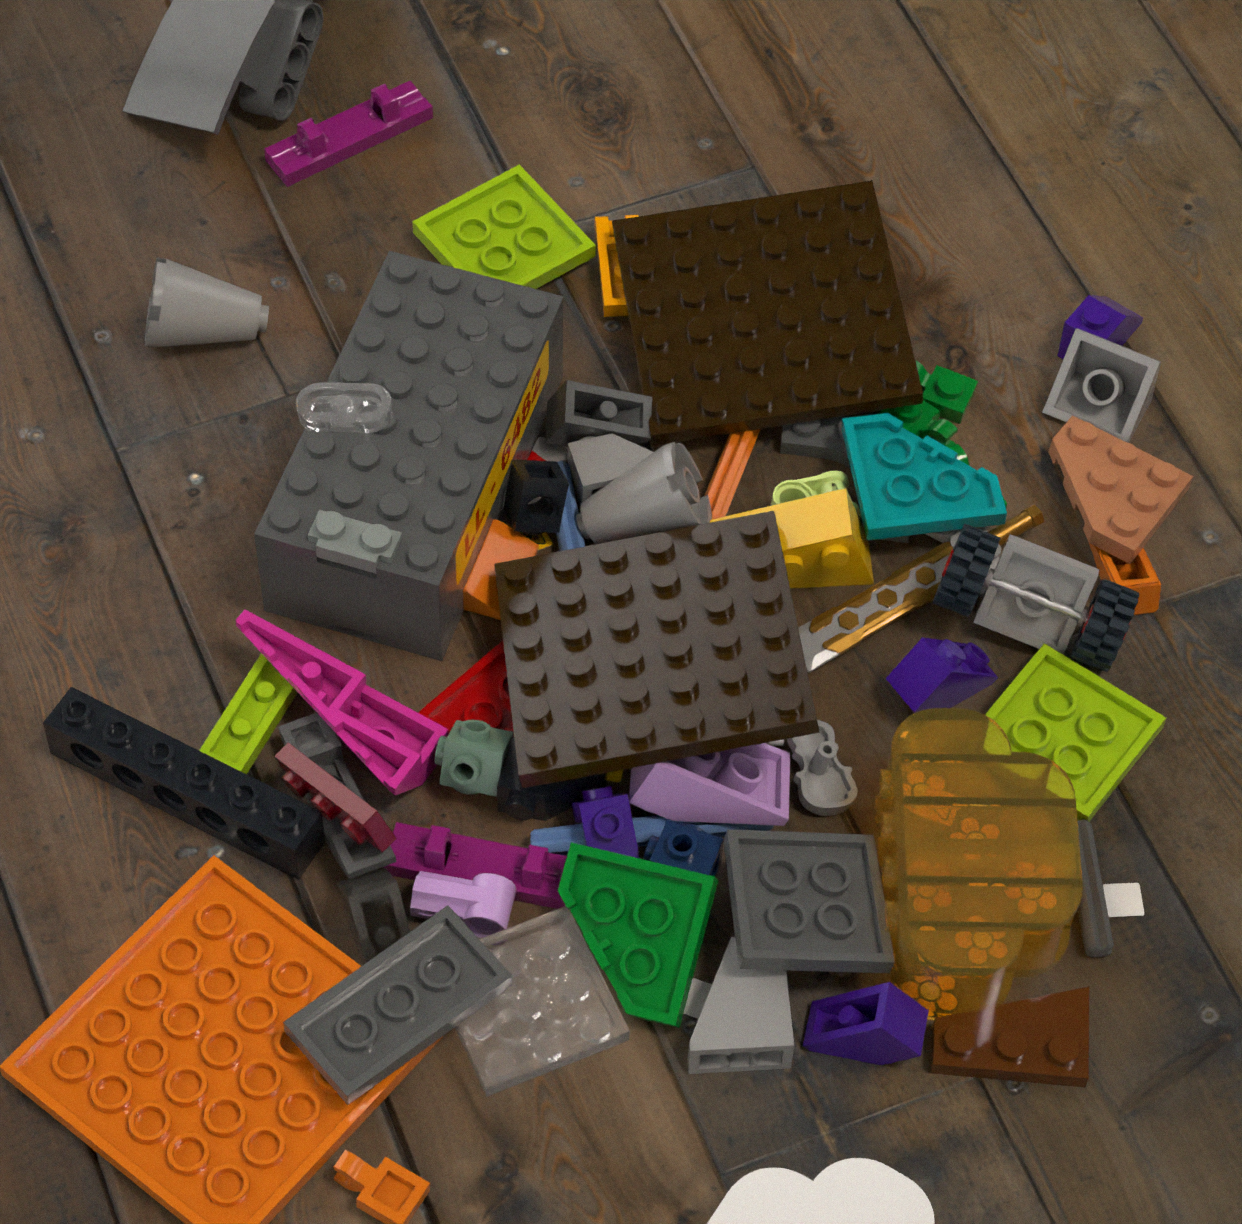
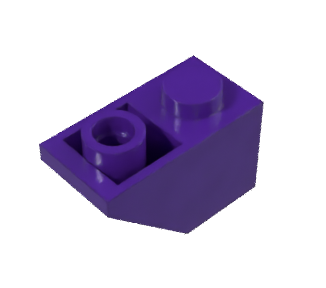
[886,637,998,715]

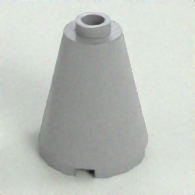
[145,257,269,347]
[576,442,712,544]

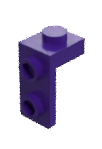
[571,786,640,859]

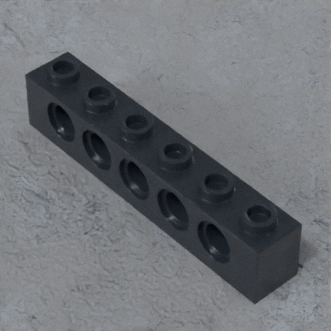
[43,687,325,880]

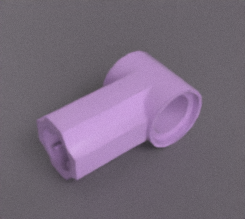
[410,871,516,940]

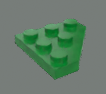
[558,842,719,1028]

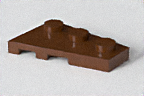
[931,986,1089,1088]

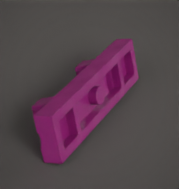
[264,80,433,187]
[384,822,571,912]

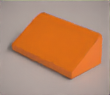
[463,519,539,620]

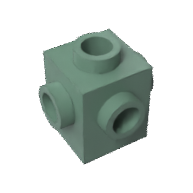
[435,720,514,797]

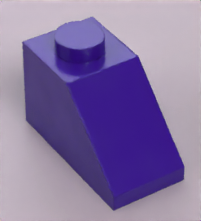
[1057,295,1143,359]
[803,982,929,1065]

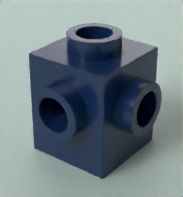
[643,820,724,877]

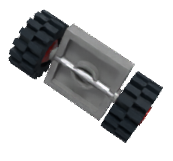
[933,524,1139,672]

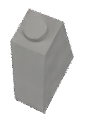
[687,937,794,1074]

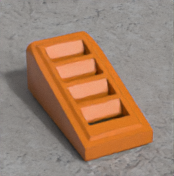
[1089,543,1161,615]

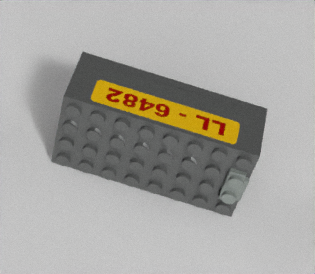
[254,251,563,661]

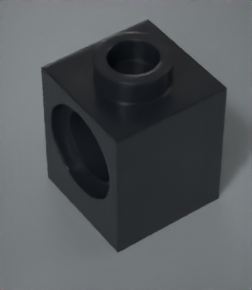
[503,460,569,536]

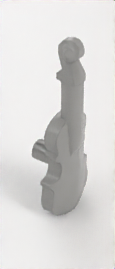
[787,720,858,816]

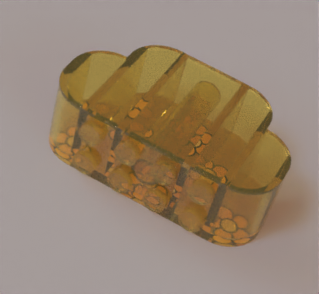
[875,708,1083,1021]

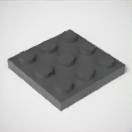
[723,829,895,973]

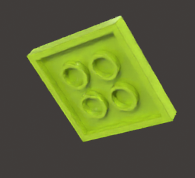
[412,164,596,289]
[963,643,1166,822]

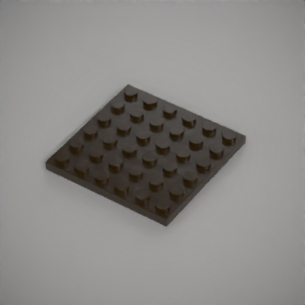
[612,180,923,446]
[494,511,819,788]

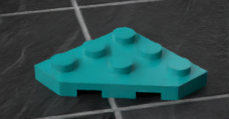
[841,413,1007,540]

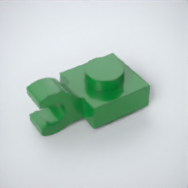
[915,360,978,424]
[878,400,958,448]

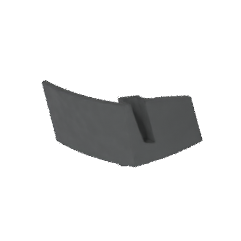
[123,0,324,135]

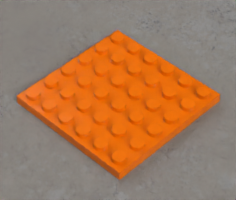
[0,855,443,1224]

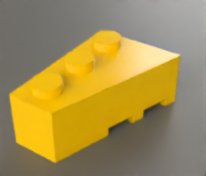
[710,488,874,588]

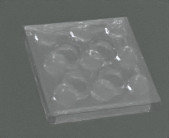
[455,906,630,1097]

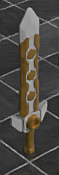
[798,504,1045,673]

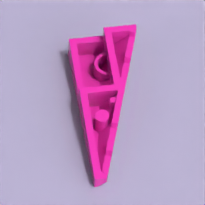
[235,609,449,795]

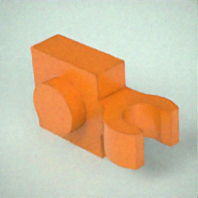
[333,1150,430,1224]

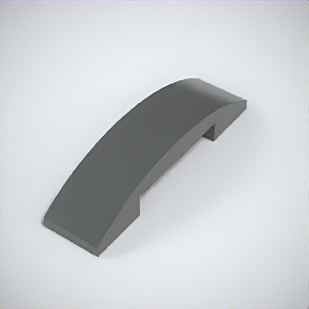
[278,713,396,879]

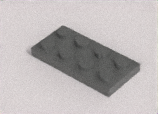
[283,905,513,1105]

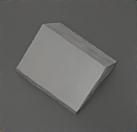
[1042,328,1161,443]

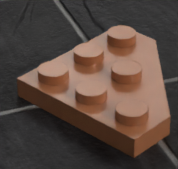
[1048,415,1193,564]

